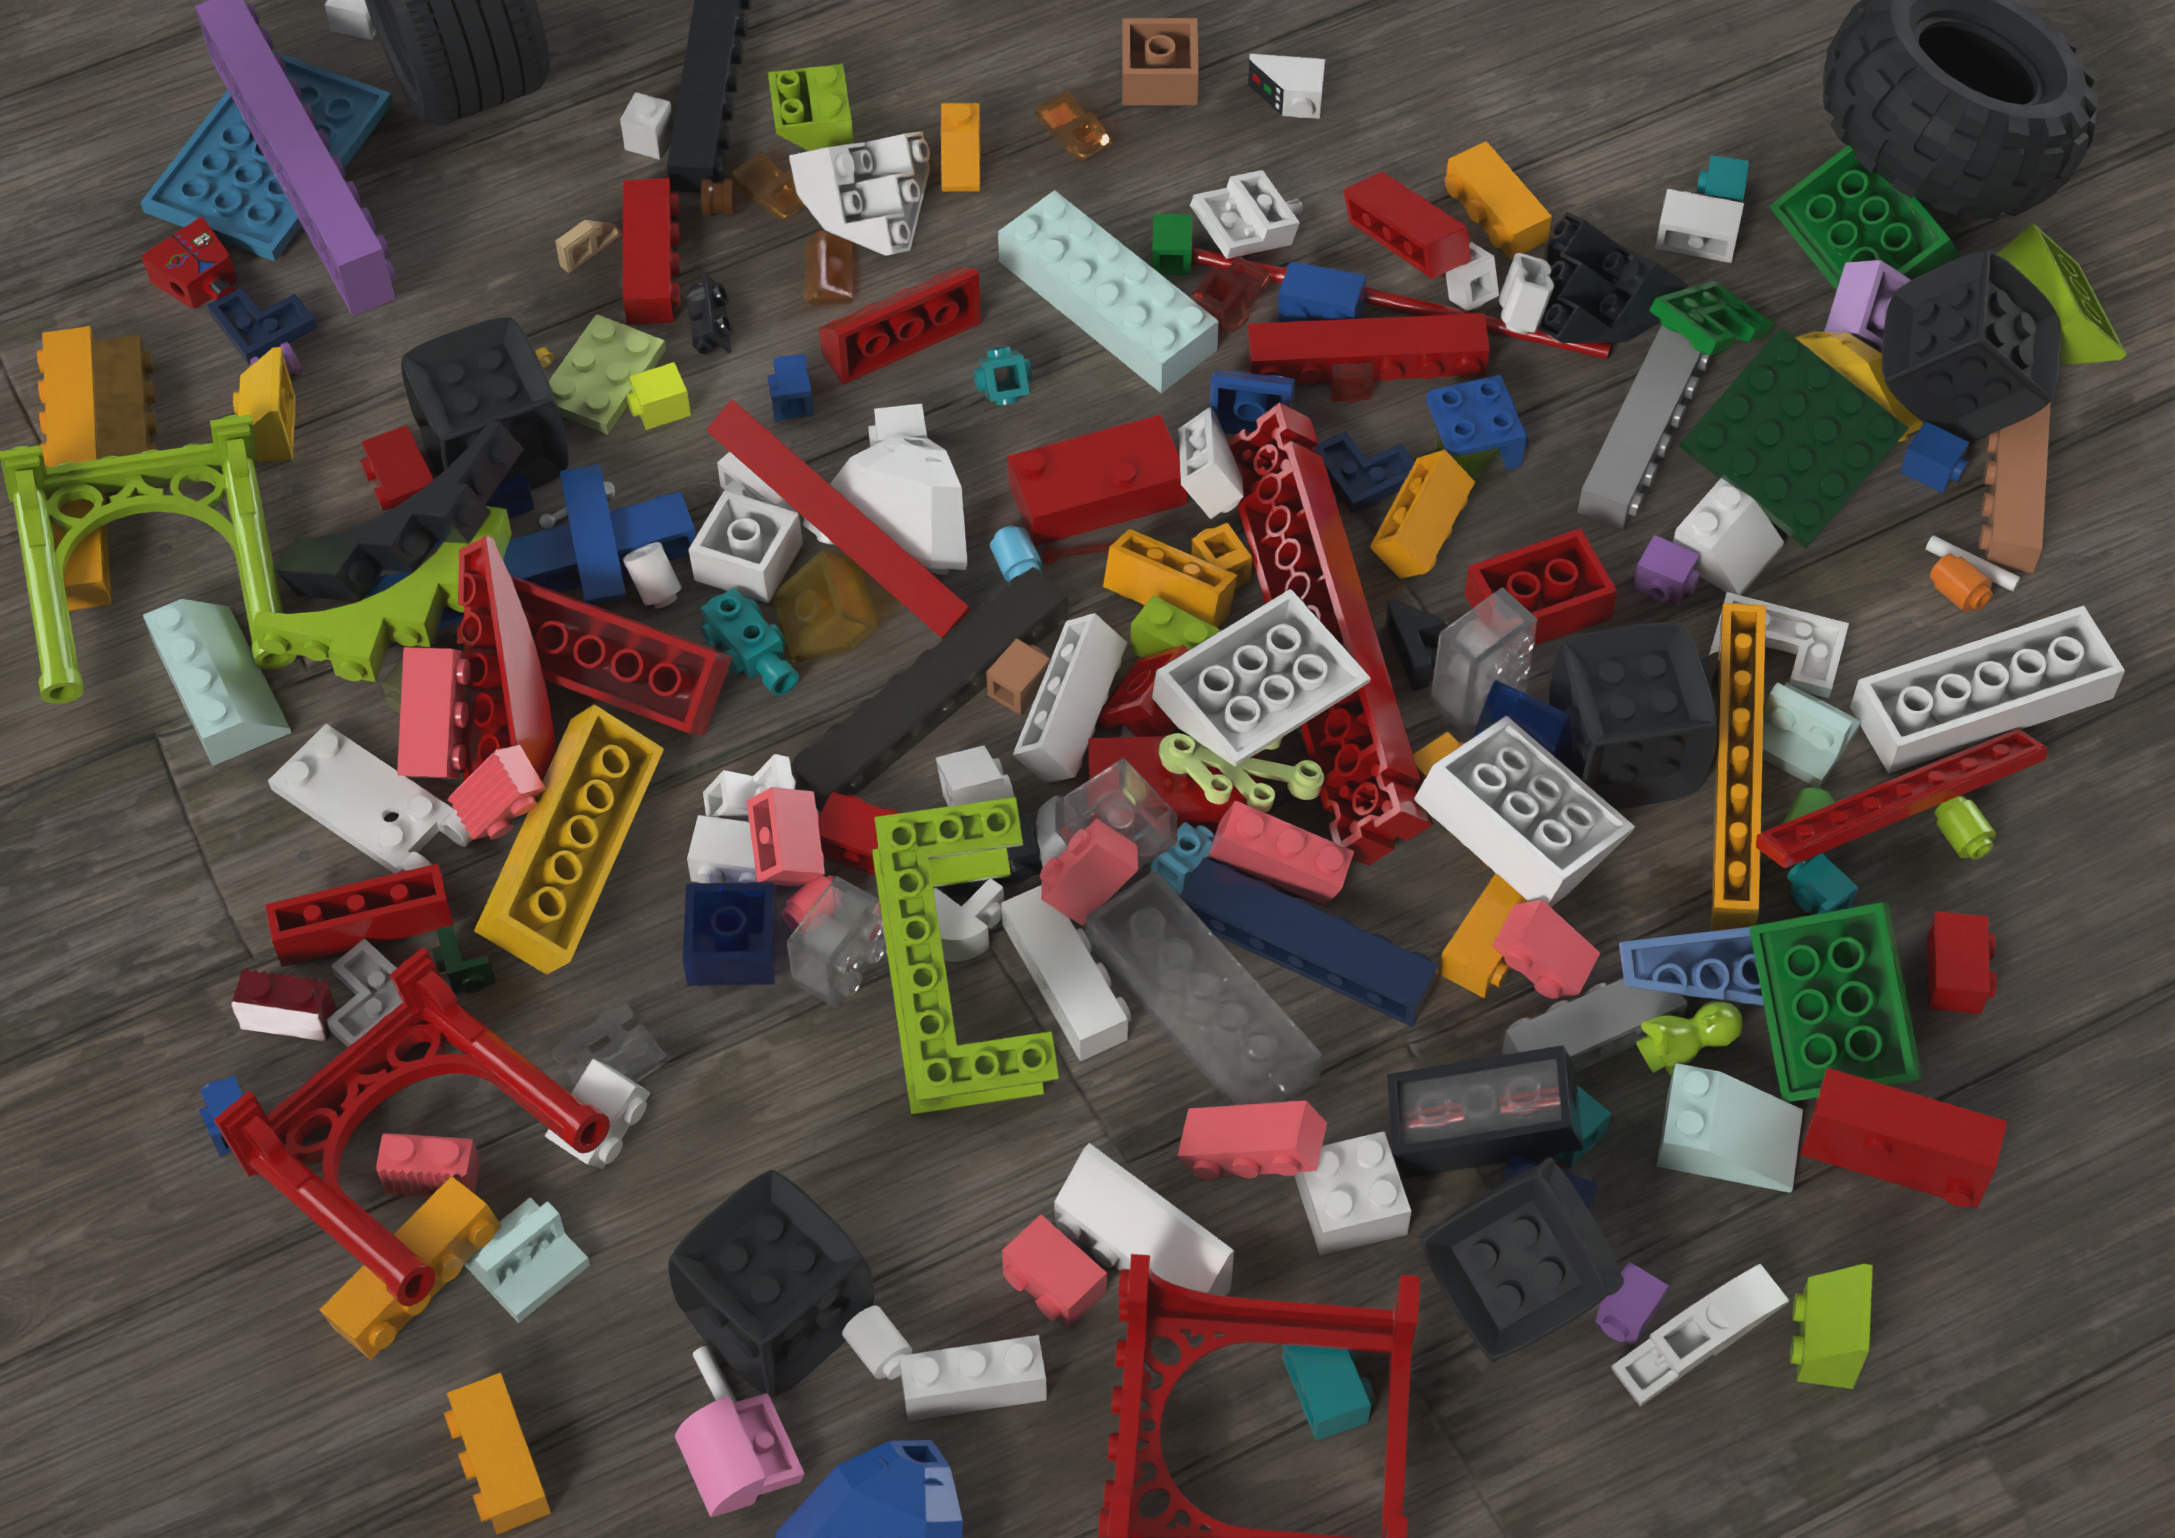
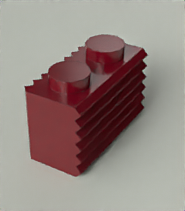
[232,968,337,1041]

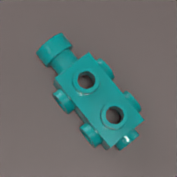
[701,587,799,696]

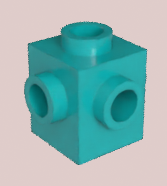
[973,346,1033,405]

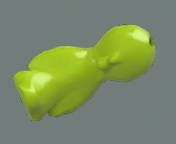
[1636,1001,1743,1077]

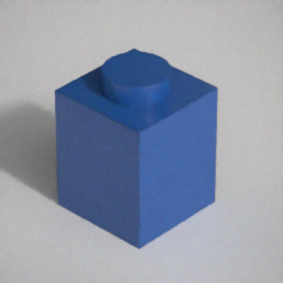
[1900,421,1970,494]

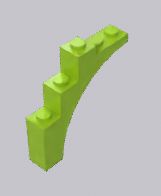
[252,506,512,682]

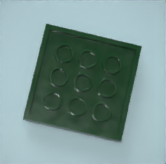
[1679,327,1909,549]

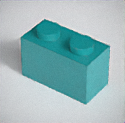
[1282,1345,1375,1440]

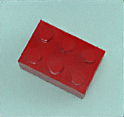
[1464,528,1617,658]

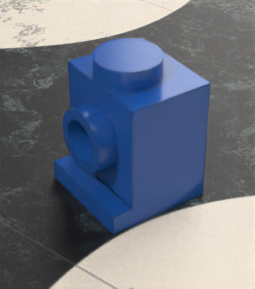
[767,354,814,421]
[199,1075,243,1157]

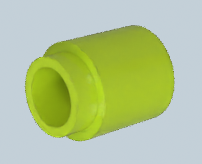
[1934,795,1996,860]

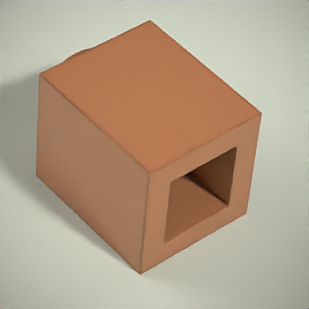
[986,638,1050,715]

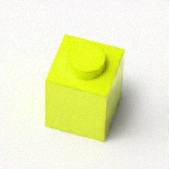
[626,362,691,430]

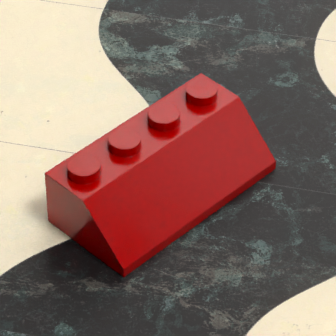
[819,267,981,385]

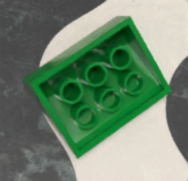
[1769,145,1960,291]
[1749,902,1923,1102]

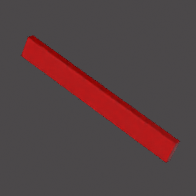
[706,399,972,640]
[1756,728,2048,868]

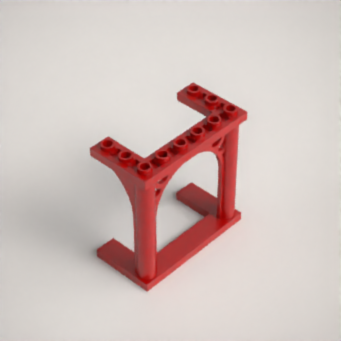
[1098,1254,1420,1538]

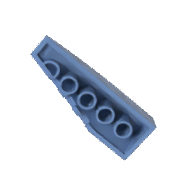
[1619,927,1764,1006]

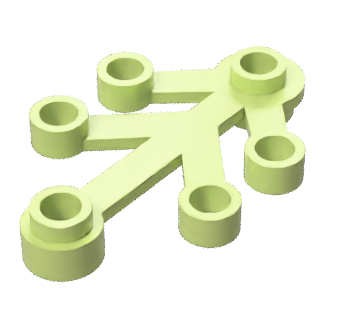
[1159,733,1324,813]

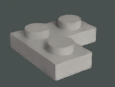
[325,938,403,1047]

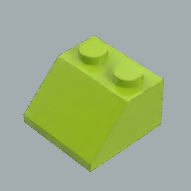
[1790,1264,1873,1389]

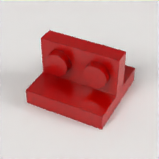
[1097,645,1189,737]

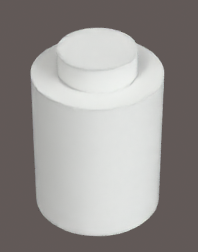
[623,542,682,609]
[842,1306,913,1380]

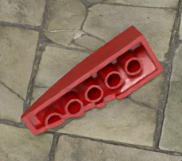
[457,536,557,781]

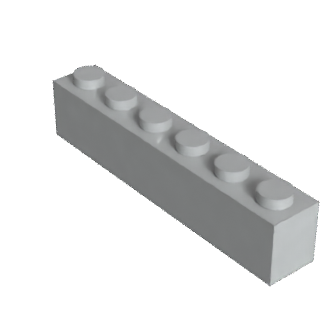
[1577,325,1712,530]

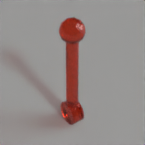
[1042,538,1118,563]

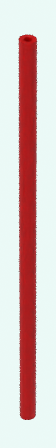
[1191,247,1611,359]

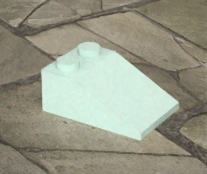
[1656,1063,1803,1193]

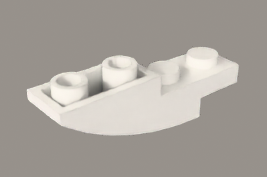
[1612,1264,1789,1407]

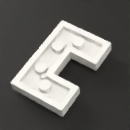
[1709,592,1849,698]

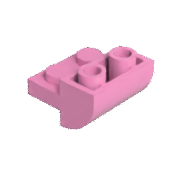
[675,1393,805,1518]

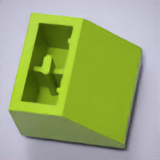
[768,64,853,151]

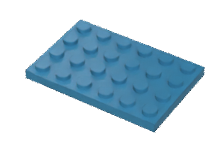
[140,50,393,261]

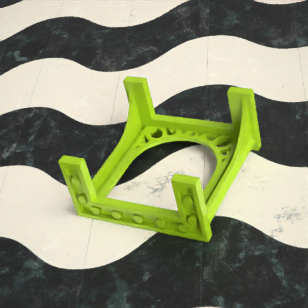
[872,797,1059,1115]

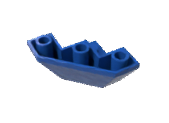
[775,1440,963,1538]

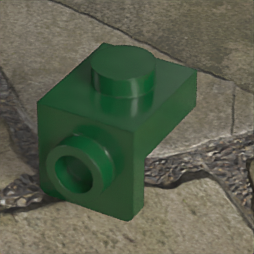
[432,925,496,994]

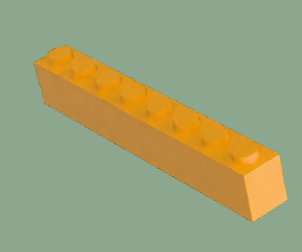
[37,326,112,611]
[1711,603,1766,930]

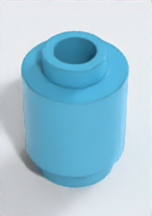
[990,526,1042,589]

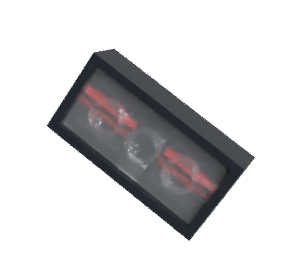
[1387,1045,1583,1178]

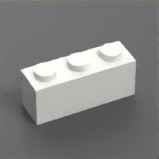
[899,1335,1047,1421]

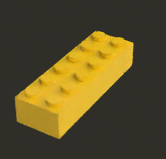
[474,704,664,975]

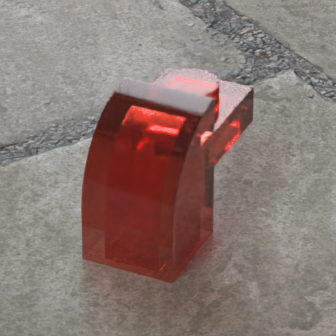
[1192,256,1271,332]

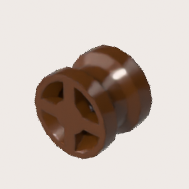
[701,178,735,217]

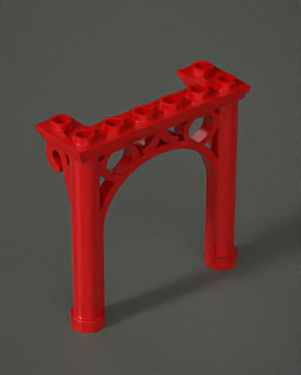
[214,947,610,1306]

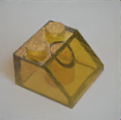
[771,549,880,663]

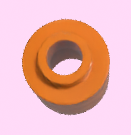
[1930,553,1992,612]

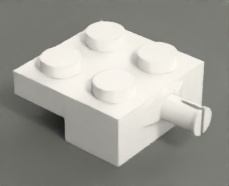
[1190,170,1303,259]

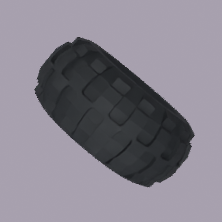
[1823,0,2098,219]

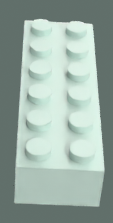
[998,190,1219,394]

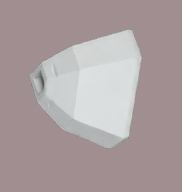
[789,131,930,256]
[803,436,967,574]

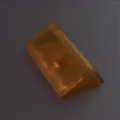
[805,229,853,306]

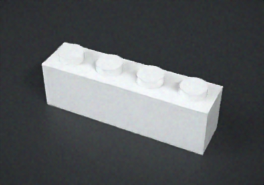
[1013,613,1127,784]
[1001,885,1132,1061]

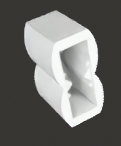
[1499,253,1554,334]

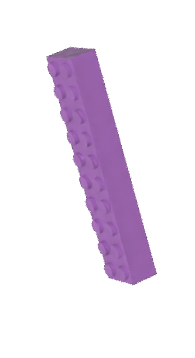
[195,0,397,317]

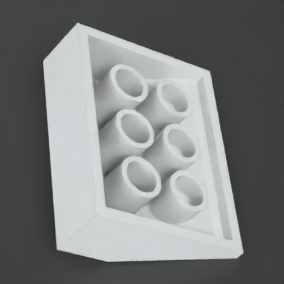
[1152,589,1371,767]
[1413,716,1635,907]

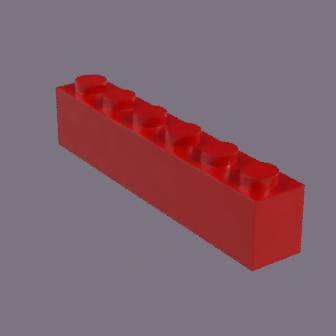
[1247,313,1490,384]

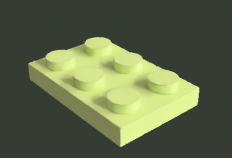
[549,314,666,435]

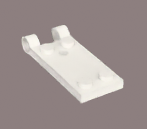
[268,724,473,874]

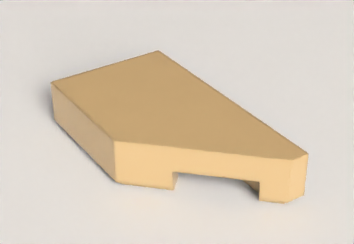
[555,220,623,273]

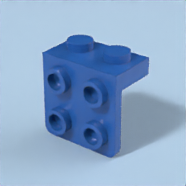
[1426,375,1529,469]

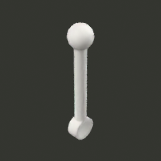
[539,482,615,529]

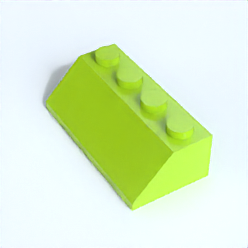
[1996,223,2127,365]

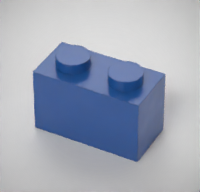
[1278,261,1366,322]

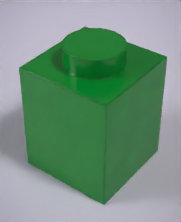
[1152,213,1192,276]

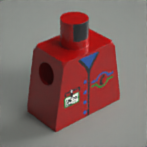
[141,216,237,309]

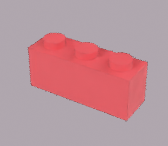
[397,647,471,779]
[1208,800,1354,907]
[1177,1100,1327,1181]

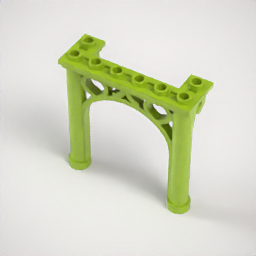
[0,415,296,704]

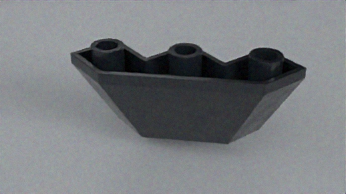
[1538,212,1688,343]

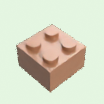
[1122,18,1198,105]

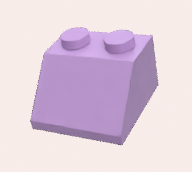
[1824,260,1911,354]

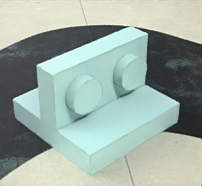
[1762,682,1861,788]
[465,1197,590,1323]

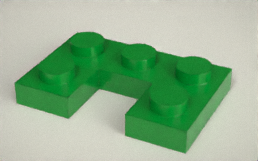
[1649,280,1774,355]

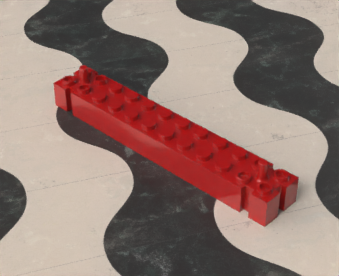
[1227,402,1434,866]

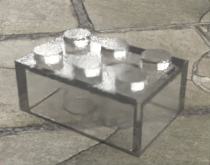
[1430,587,1538,735]

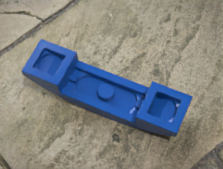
[560,464,626,604]

